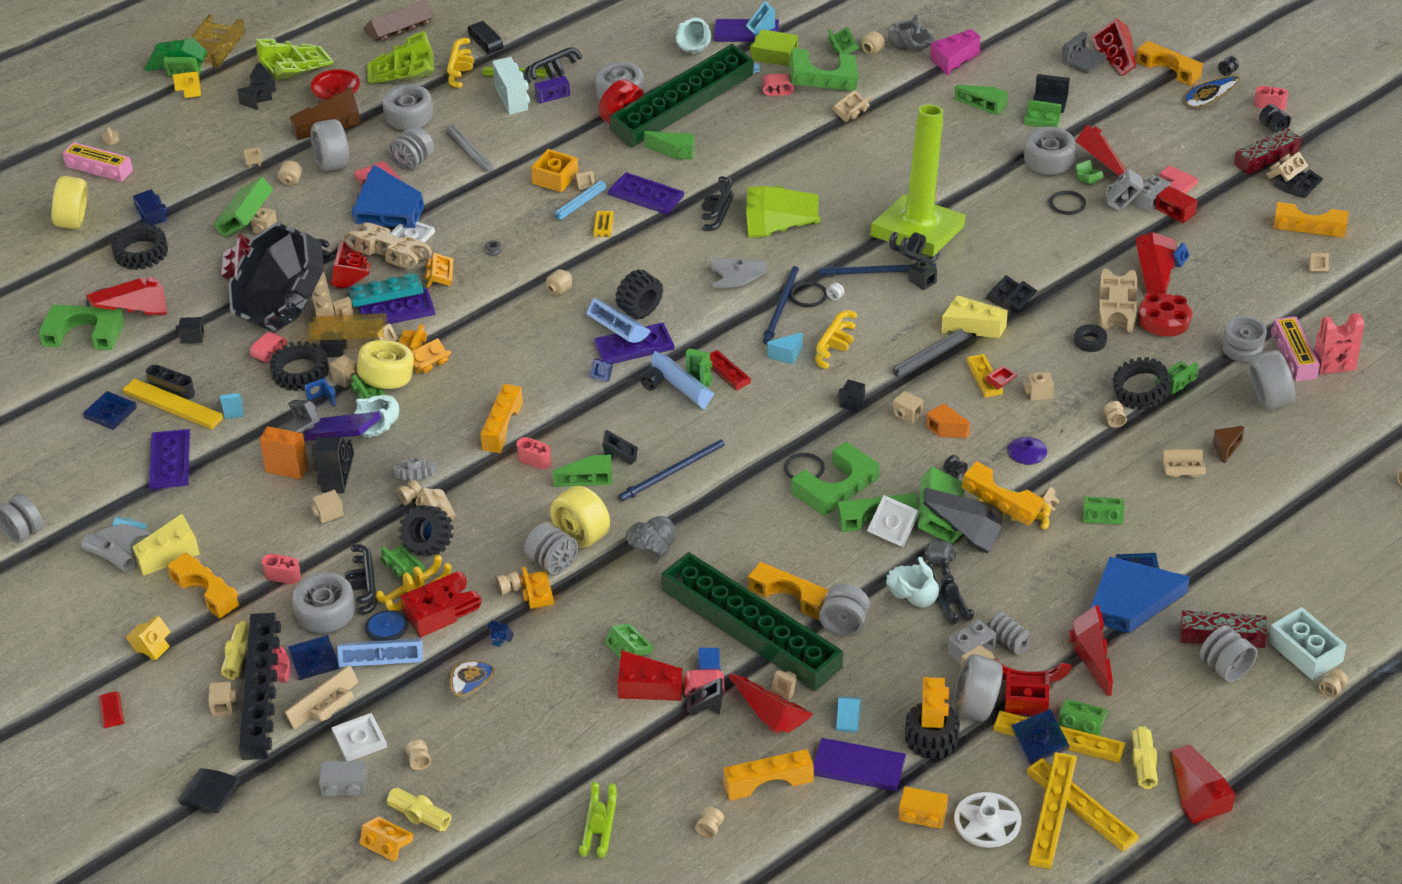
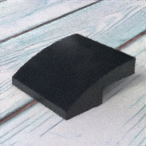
[1274,169,1323,198]
[985,275,1038,312]
[178,768,240,813]

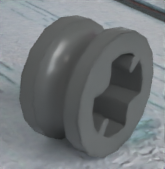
[485,240,502,256]

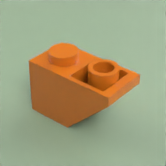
[926,403,970,438]

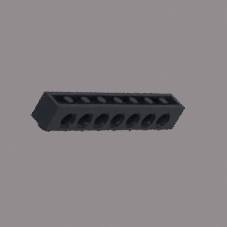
[239,612,281,760]

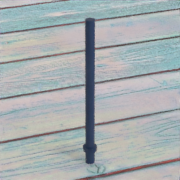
[819,263,937,277]
[763,266,799,345]
[618,439,725,502]

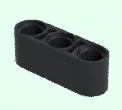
[467,21,504,54]
[146,365,195,400]

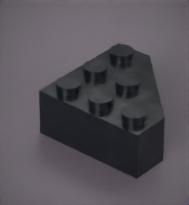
[312,437,355,493]

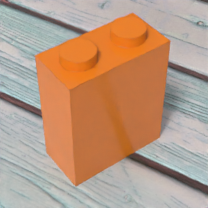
[259,426,309,480]

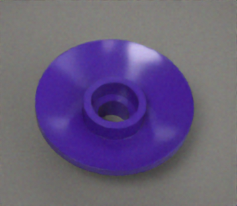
[1008,437,1047,465]

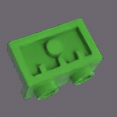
[163,57,202,76]
[1024,100,1062,128]
[1083,496,1124,524]
[605,623,654,659]
[1058,698,1108,736]

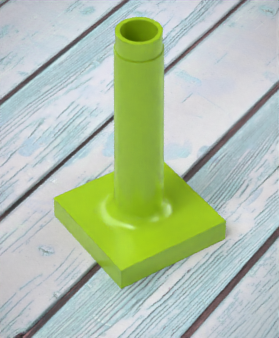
[870,104,966,257]

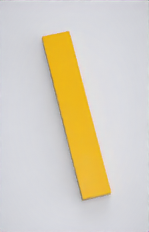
[123,378,223,430]
[993,711,1125,763]
[1029,752,1077,869]
[1026,758,1139,852]

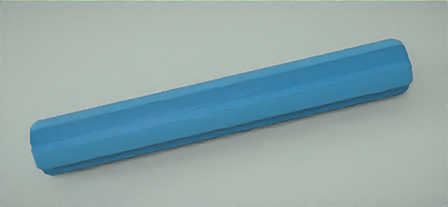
[555,180,606,220]

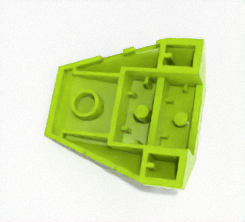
[367,31,435,84]
[256,39,334,80]
[746,186,819,238]

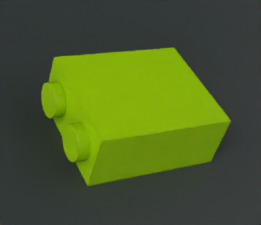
[750,29,798,66]

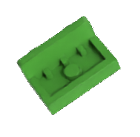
[827,26,859,55]
[686,348,712,387]
[1155,361,1199,394]
[351,374,386,399]
[381,545,425,580]

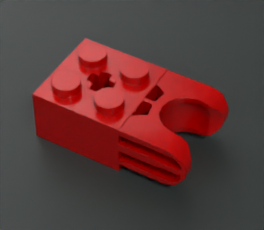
[400,571,482,638]

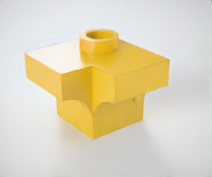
[173,71,201,98]
[126,616,170,660]

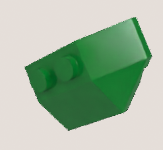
[145,37,207,71]

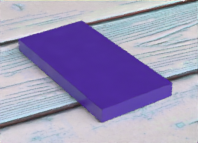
[714,19,779,42]
[608,172,684,215]
[358,288,435,329]
[594,322,675,366]
[303,411,381,441]
[149,429,191,489]
[813,738,906,791]

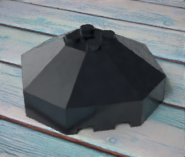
[228,222,324,333]

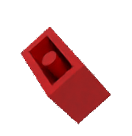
[1155,186,1198,223]

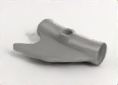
[711,257,767,288]
[81,524,150,572]

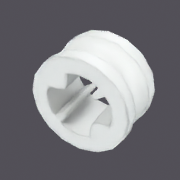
[826,283,845,301]

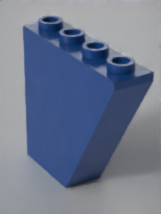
[352,165,424,229]
[1090,557,1190,633]

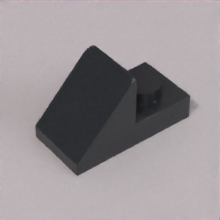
[237,83,272,110]
[602,429,638,464]
[687,678,723,715]

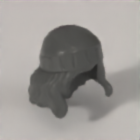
[888,14,934,51]
[625,516,676,564]

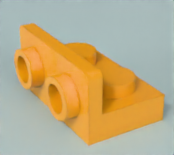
[424,253,453,288]
[398,324,427,351]
[412,338,451,374]
[519,567,554,609]
[359,816,414,862]

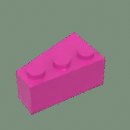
[930,29,980,75]

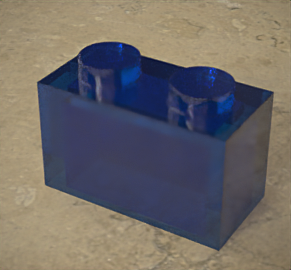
[133,189,168,226]

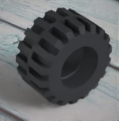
[615,269,663,319]
[398,505,454,556]
[905,703,960,759]

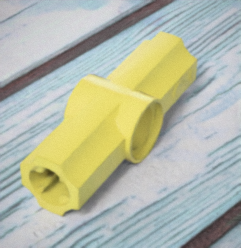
[221,621,249,680]
[1132,727,1158,789]
[386,788,451,832]

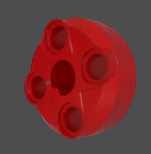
[599,79,644,125]
[1138,293,1192,336]

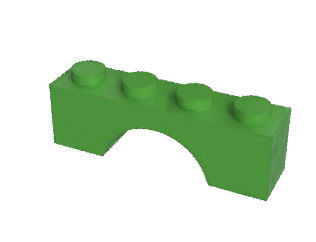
[838,493,919,532]

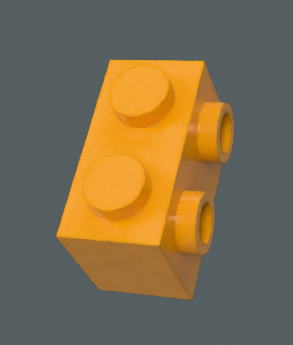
[922,677,949,728]
[899,786,948,829]

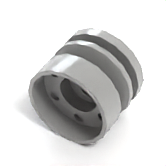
[389,126,434,171]
[524,522,578,575]
[1200,625,1257,682]

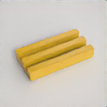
[593,211,614,237]

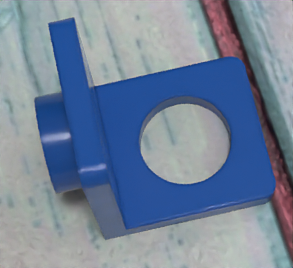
[305,378,336,407]
[698,648,721,671]

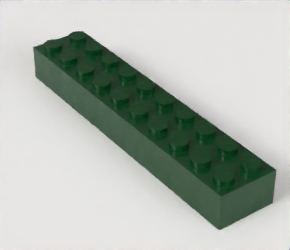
[610,44,754,148]
[661,552,843,691]

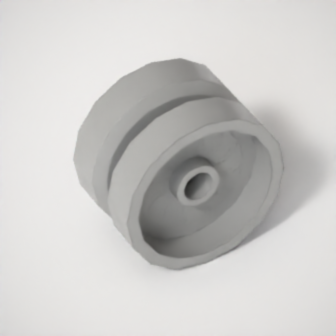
[1223,316,1267,362]
[0,493,44,544]
[819,584,870,636]

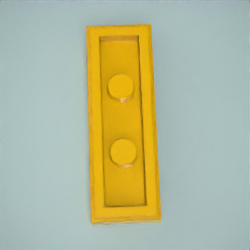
[966,354,1003,398]

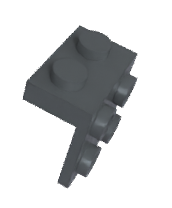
[1062,31,1107,73]
[281,400,320,433]

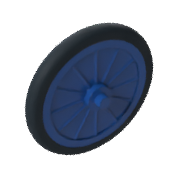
[365,610,408,641]

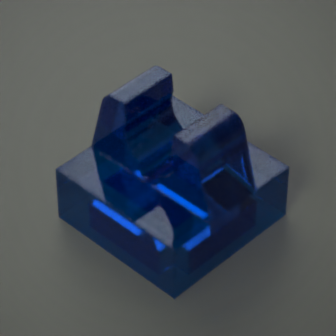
[590,358,613,382]
[488,620,514,647]

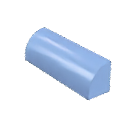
[586,298,651,343]
[651,351,715,409]
[337,638,423,667]

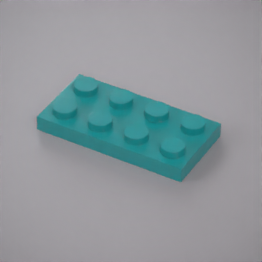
[347,273,424,307]

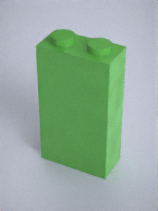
[213,177,273,238]
[918,467,964,544]

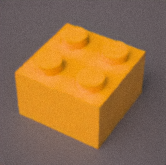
[531,149,578,193]

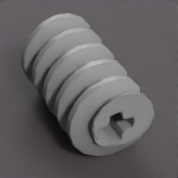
[987,611,1031,655]

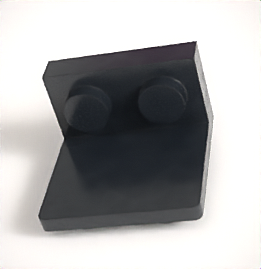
[1033,74,1070,113]

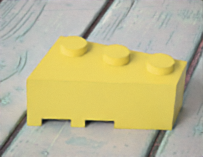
[941,295,1008,338]
[133,514,200,576]

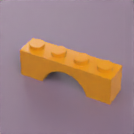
[1136,41,1203,86]
[1273,202,1349,238]
[480,384,523,453]
[961,461,1044,526]
[167,552,239,619]
[748,561,828,620]
[723,749,814,801]

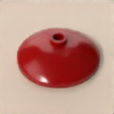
[311,69,360,100]

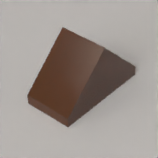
[1213,426,1245,463]

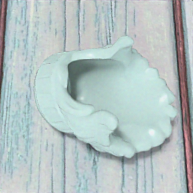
[676,17,711,54]
[354,395,399,439]
[886,557,939,608]

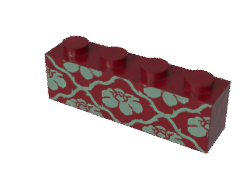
[1234,128,1301,175]
[1180,610,1267,648]

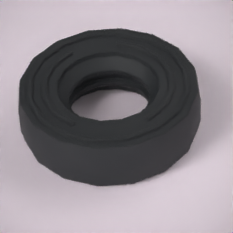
[1074,324,1107,352]

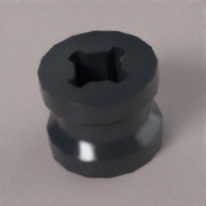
[1218,56,1239,76]
[640,367,664,391]
[943,455,968,479]

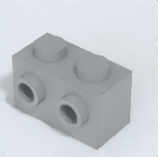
[1106,169,1143,212]
[1133,175,1171,213]
[948,619,997,664]
[319,761,368,797]

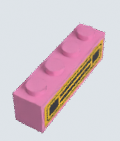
[62,142,133,182]
[1271,317,1320,381]

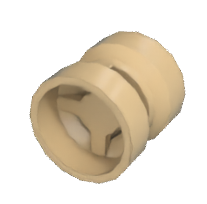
[1104,401,1127,428]
[396,480,422,506]
[496,571,521,595]
[1319,669,1349,699]
[405,740,431,770]
[695,807,724,838]

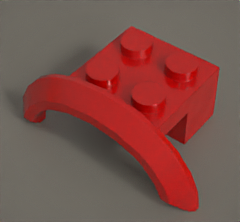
[993,658,1071,717]

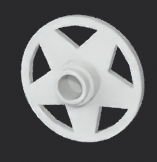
[954,792,1021,848]

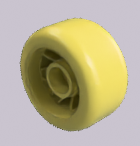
[51,176,88,229]
[357,340,414,389]
[550,486,610,548]

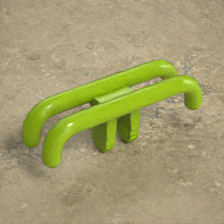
[579,782,617,858]

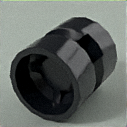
[1259,104,1291,133]

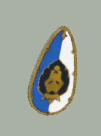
[1184,76,1241,109]
[450,661,494,699]

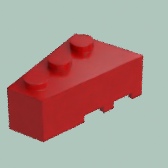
[617,650,683,701]

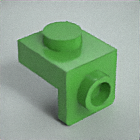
[1075,160,1104,184]

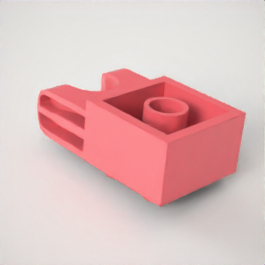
[1314,313,1364,375]

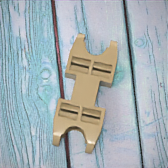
[344,223,432,269]
[1098,268,1137,333]

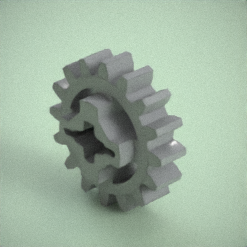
[394,457,436,481]

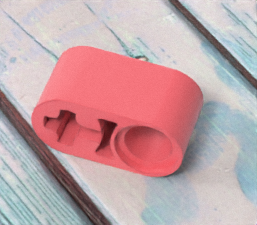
[762,74,794,96]
[1254,86,1288,110]
[250,332,287,363]
[517,437,552,469]
[262,554,301,584]
[684,670,725,696]

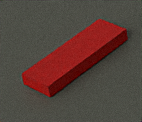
[710,350,751,391]

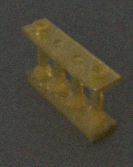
[190,14,246,68]
[309,313,387,341]

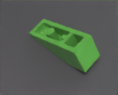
[954,85,1008,115]
[644,131,695,160]
[553,455,612,487]

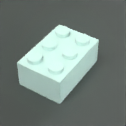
[492,57,530,114]
[1268,607,1347,680]

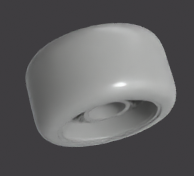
[595,62,645,101]
[382,84,433,131]
[311,119,349,172]
[1024,127,1076,175]
[1249,350,1296,410]
[292,572,355,634]
[952,654,1003,722]

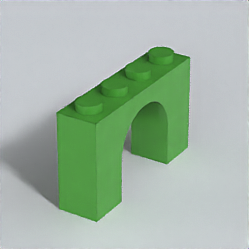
[789,48,859,91]
[39,304,125,350]
[791,441,879,516]

